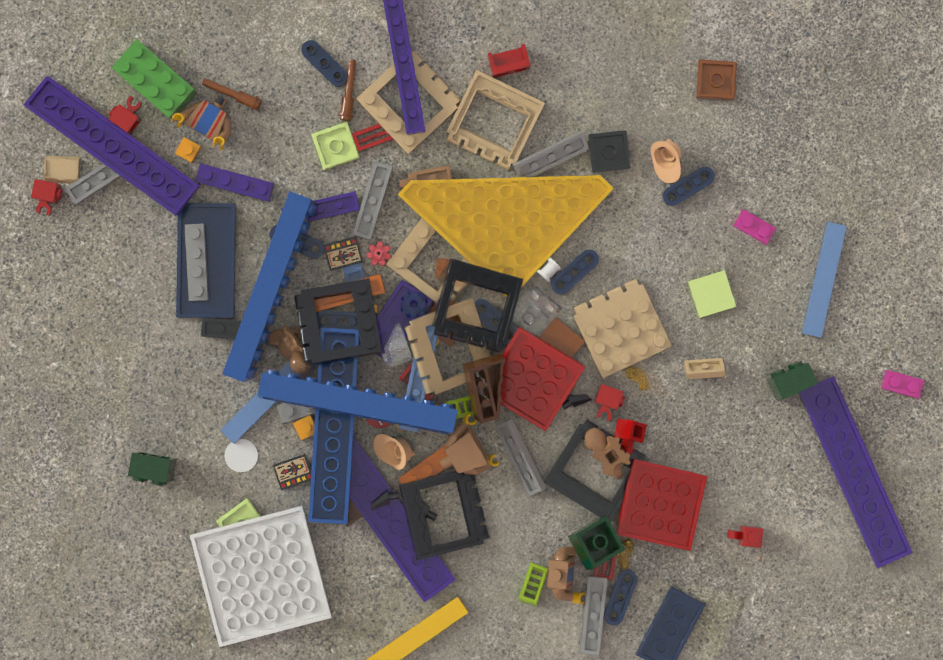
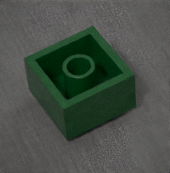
[767,361,818,400]
[128,452,177,486]
[568,516,625,570]

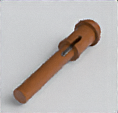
[338,60,356,122]
[202,78,262,110]

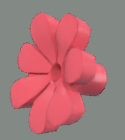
[366,241,392,266]

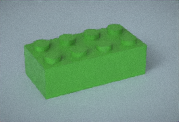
[111,39,197,119]

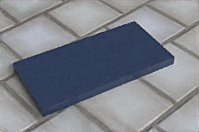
[176,203,236,318]

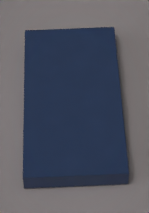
[635,586,705,660]

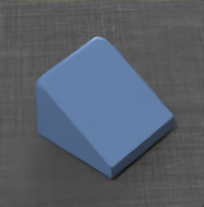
[343,263,366,282]

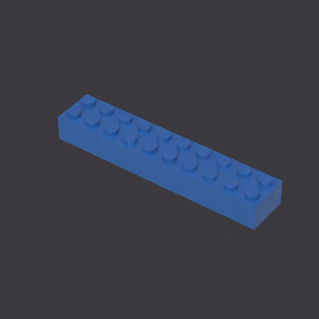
[222,191,317,382]
[308,328,359,524]
[258,370,457,435]

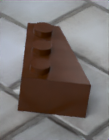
[462,354,505,424]

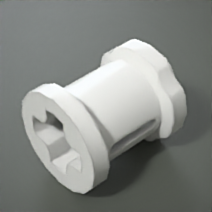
[536,257,562,283]

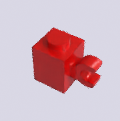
[109,96,142,135]
[31,179,63,216]
[594,384,625,421]
[614,419,647,455]
[727,525,763,548]

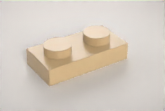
[684,358,725,379]

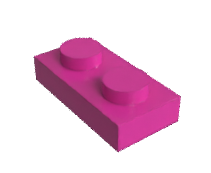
[733,209,776,245]
[881,370,924,399]

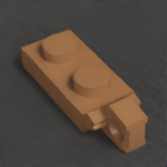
[399,165,452,189]

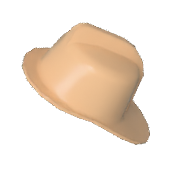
[651,139,682,183]
[373,434,415,470]

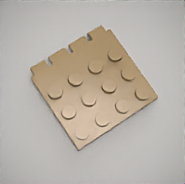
[573,279,672,378]

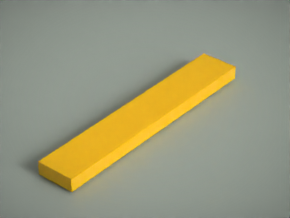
[366,596,468,660]

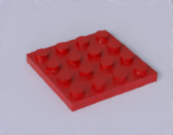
[500,326,586,432]
[616,459,707,551]

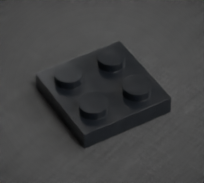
[588,130,631,173]

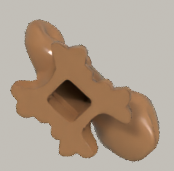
[268,325,313,374]
[585,428,630,480]

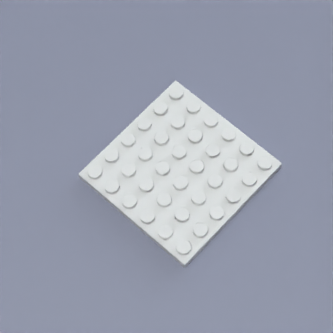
[190,505,332,647]

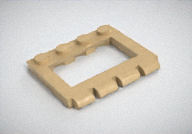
[356,51,461,155]
[447,70,545,170]
[386,218,470,302]
[405,298,491,395]

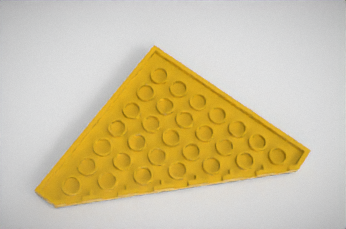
[397,175,614,298]

